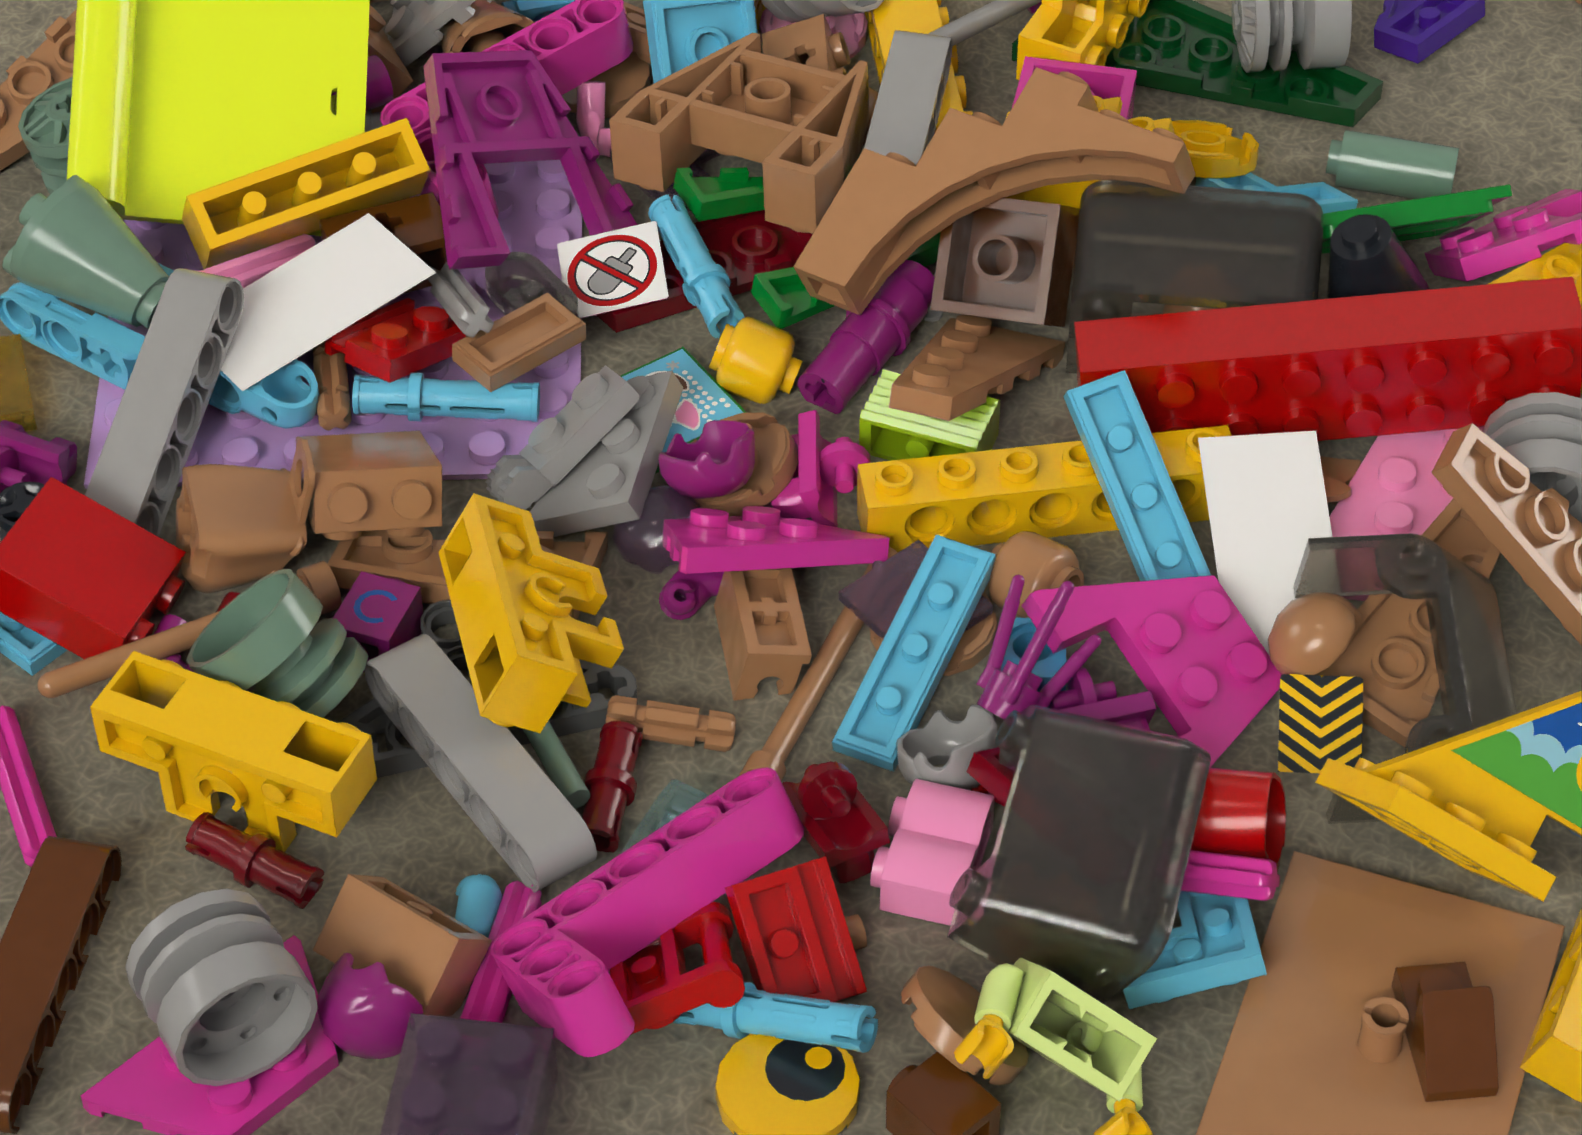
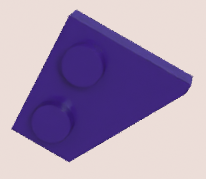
[1374,0,1485,64]

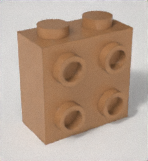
[296,431,442,540]

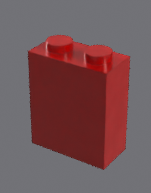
[0,477,186,659]

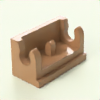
[714,568,812,701]

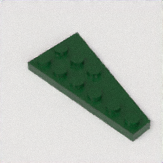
[1012,0,1383,127]

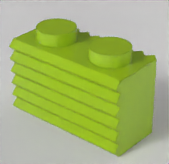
[859,369,1001,461]

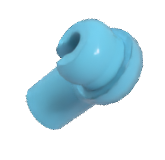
[455,874,502,938]

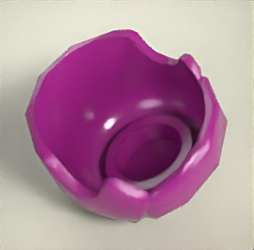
[658,420,755,499]
[317,953,425,1059]

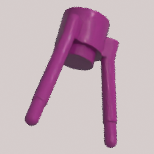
[976,574,1102,729]

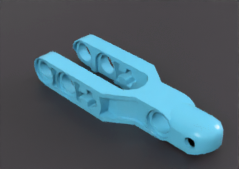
[0,263,319,429]

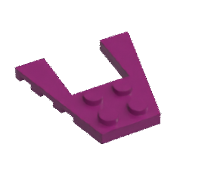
[423,50,638,270]

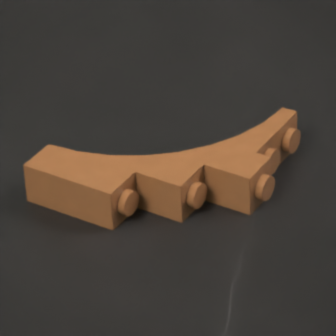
[794,67,1195,315]

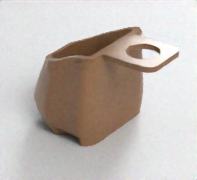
[176,438,315,593]

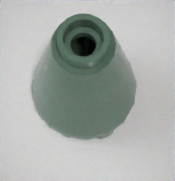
[2,175,169,329]

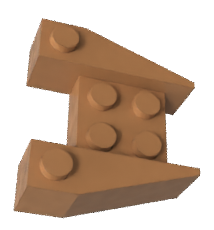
[609,33,869,234]

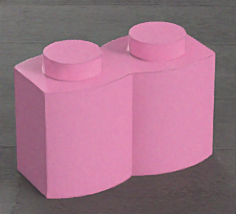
[870,779,995,928]

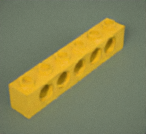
[857,425,1231,554]

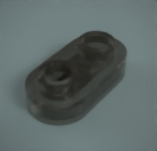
[485,252,579,318]

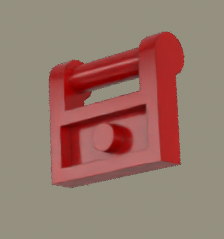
[610,902,745,1035]

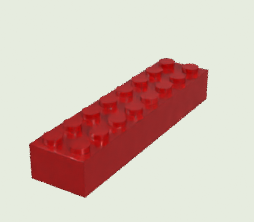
[1074,277,1582,441]

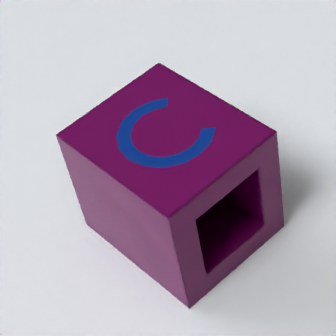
[333,571,423,673]

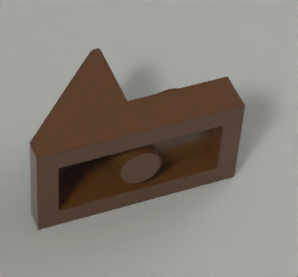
[1392,962,1499,1102]

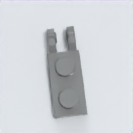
[485,365,640,510]

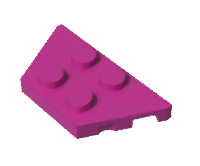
[662,506,890,574]
[81,935,339,1135]

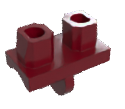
[782,761,890,883]

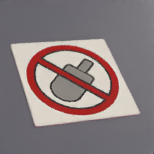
[557,221,669,318]

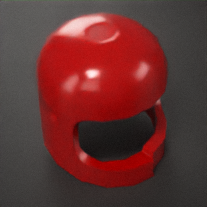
[1172,768,1287,872]

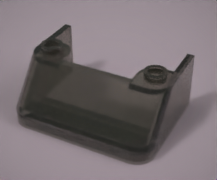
[1066,180,1324,373]
[1293,534,1517,824]

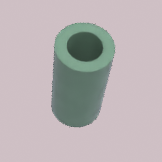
[1326,130,1459,199]

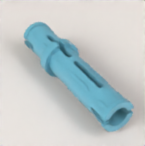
[648,194,745,339]
[352,372,540,422]
[673,981,878,1053]

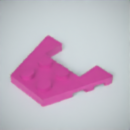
[1424,189,1582,282]
[1022,575,1282,815]

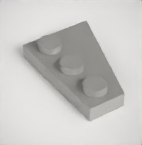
[530,370,684,537]

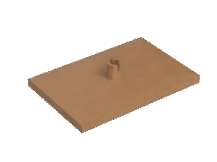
[1196,851,1565,1135]

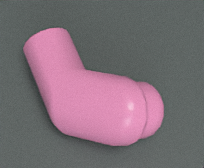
[576,81,612,158]

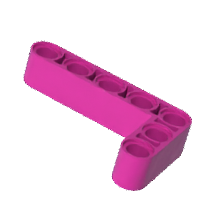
[380,0,633,219]
[490,767,804,1057]

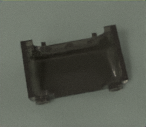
[947,705,1211,1004]

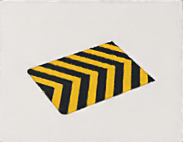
[1278,674,1363,774]

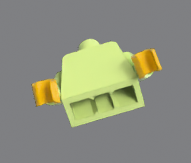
[954,957,1157,1135]

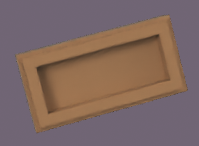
[452,293,586,392]

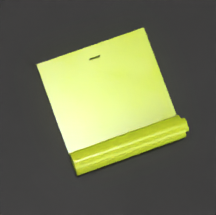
[66,0,370,236]

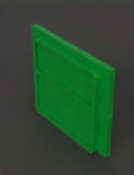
[1254,184,1512,261]

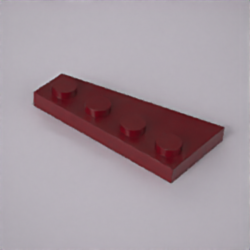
[596,210,813,333]

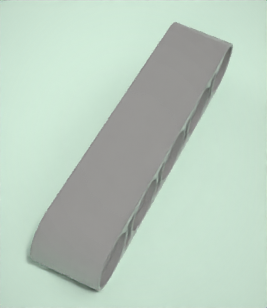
[864,30,952,165]
[85,268,244,537]
[364,633,597,893]

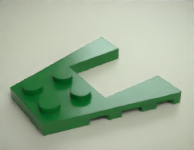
[673,167,941,329]

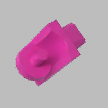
[771,410,871,527]

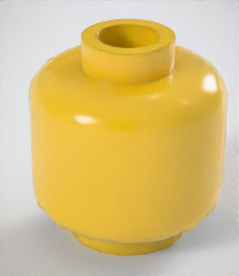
[709,317,803,404]

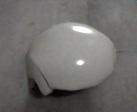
[896,705,998,790]

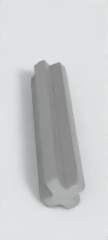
[427,262,494,338]

